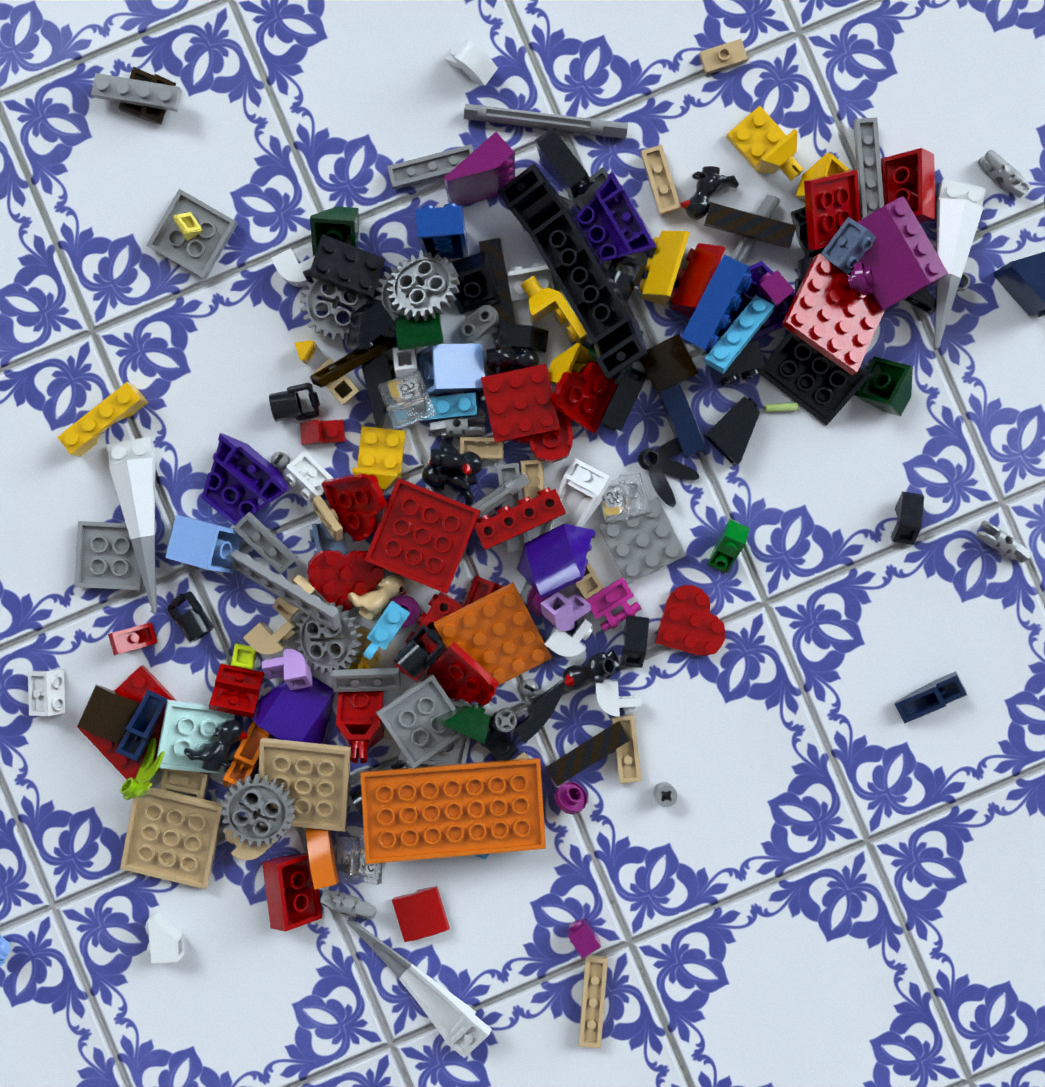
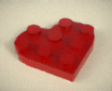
[551,362,617,434]
[512,406,573,463]
[321,474,386,541]
[307,550,384,612]
[654,585,725,656]
[427,642,499,706]

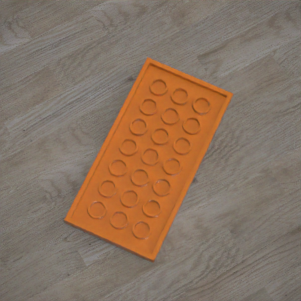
[360,758,546,864]

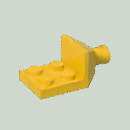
[726,106,804,182]
[521,276,587,344]
[353,426,406,493]

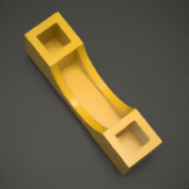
[57,382,149,457]

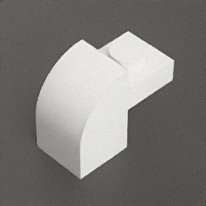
[445,40,498,86]
[271,248,315,287]
[545,618,593,657]
[595,679,642,717]

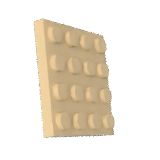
[258,738,351,832]
[120,787,224,889]

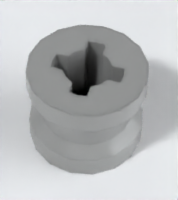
[495,708,517,732]
[653,782,677,807]

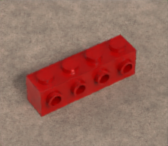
[474,487,566,550]
[394,592,464,682]

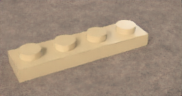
[578,955,608,1048]

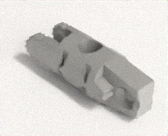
[978,150,1031,198]
[430,415,487,438]
[975,520,1031,563]
[320,890,376,920]

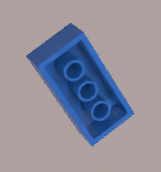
[415,203,468,259]
[681,254,753,354]

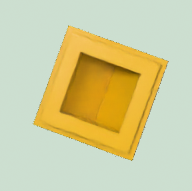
[294,340,317,364]

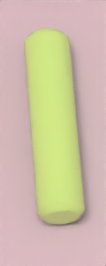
[764,403,798,412]

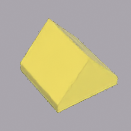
[173,212,203,241]

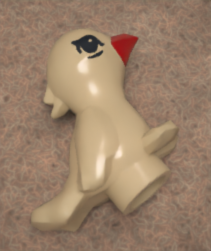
[348,574,406,621]

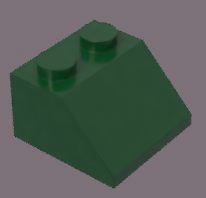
[395,311,444,351]

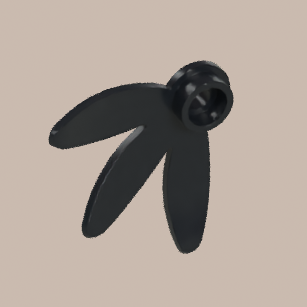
[638,438,699,507]

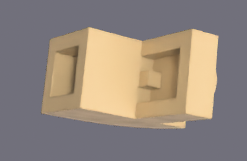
[314,358,359,406]
[575,562,604,600]
[272,574,316,621]
[243,620,297,655]
[222,824,275,860]

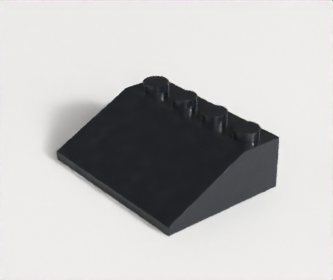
[759,331,872,426]

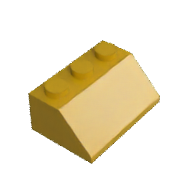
[638,231,690,306]

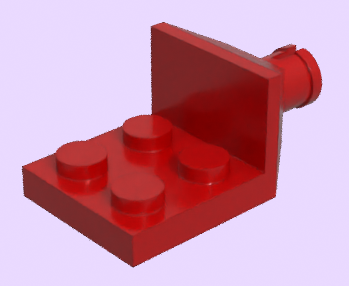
[336,691,384,764]

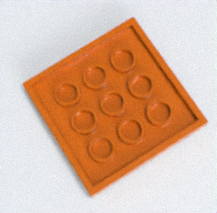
[434,582,552,686]

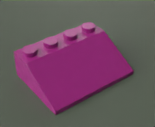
[444,132,515,206]
[857,196,948,311]

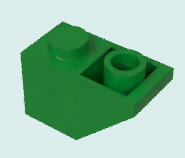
[707,519,749,573]

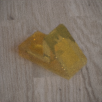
[356,625,382,669]

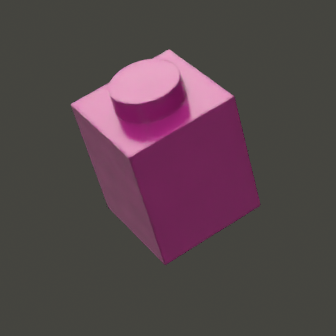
[756,270,795,309]
[567,918,601,959]

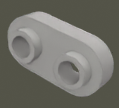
[459,305,499,342]

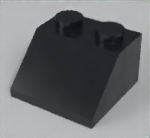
[450,251,501,314]

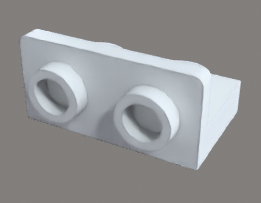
[507,262,554,303]
[284,451,333,503]
[28,670,65,716]

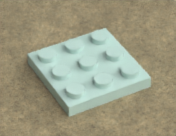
[156,700,235,774]

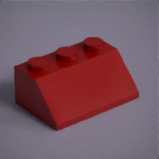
[881,148,935,223]
[668,243,726,318]
[262,853,322,932]

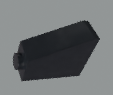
[535,127,591,199]
[601,367,647,431]
[703,396,760,466]

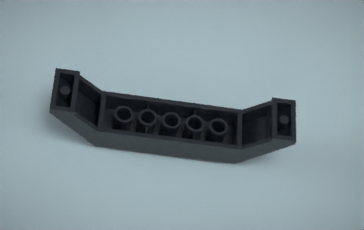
[498,164,648,379]

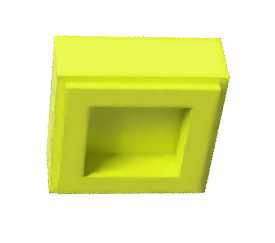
[231,643,257,669]

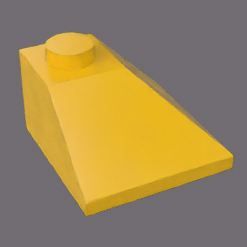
[796,153,850,203]
[548,343,597,386]

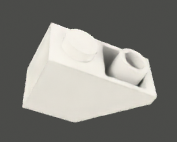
[392,348,422,394]
[146,912,184,964]

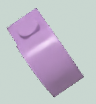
[541,592,591,631]
[262,649,312,690]

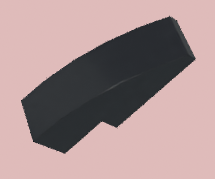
[514,680,565,743]

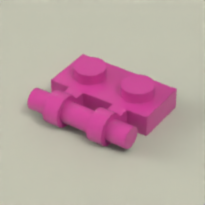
[586,577,642,632]

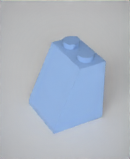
[417,344,487,396]
[165,515,243,574]

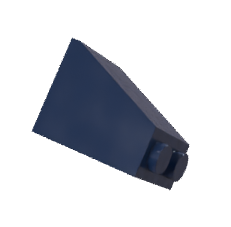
[993,252,1045,317]

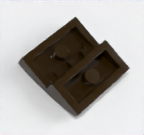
[118,66,176,125]
[640,334,699,394]
[78,684,139,744]

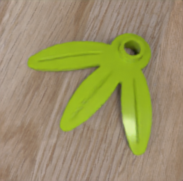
[120,738,165,800]

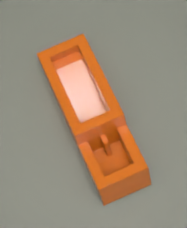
[223,721,271,788]
[306,828,339,890]

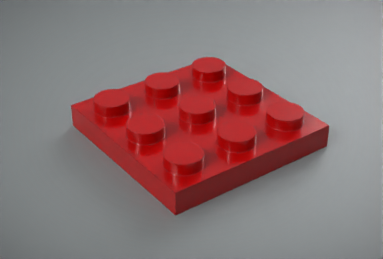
[804,170,860,250]
[481,364,560,444]

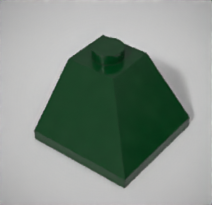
[310,206,359,256]
[854,356,913,416]
[435,704,490,743]

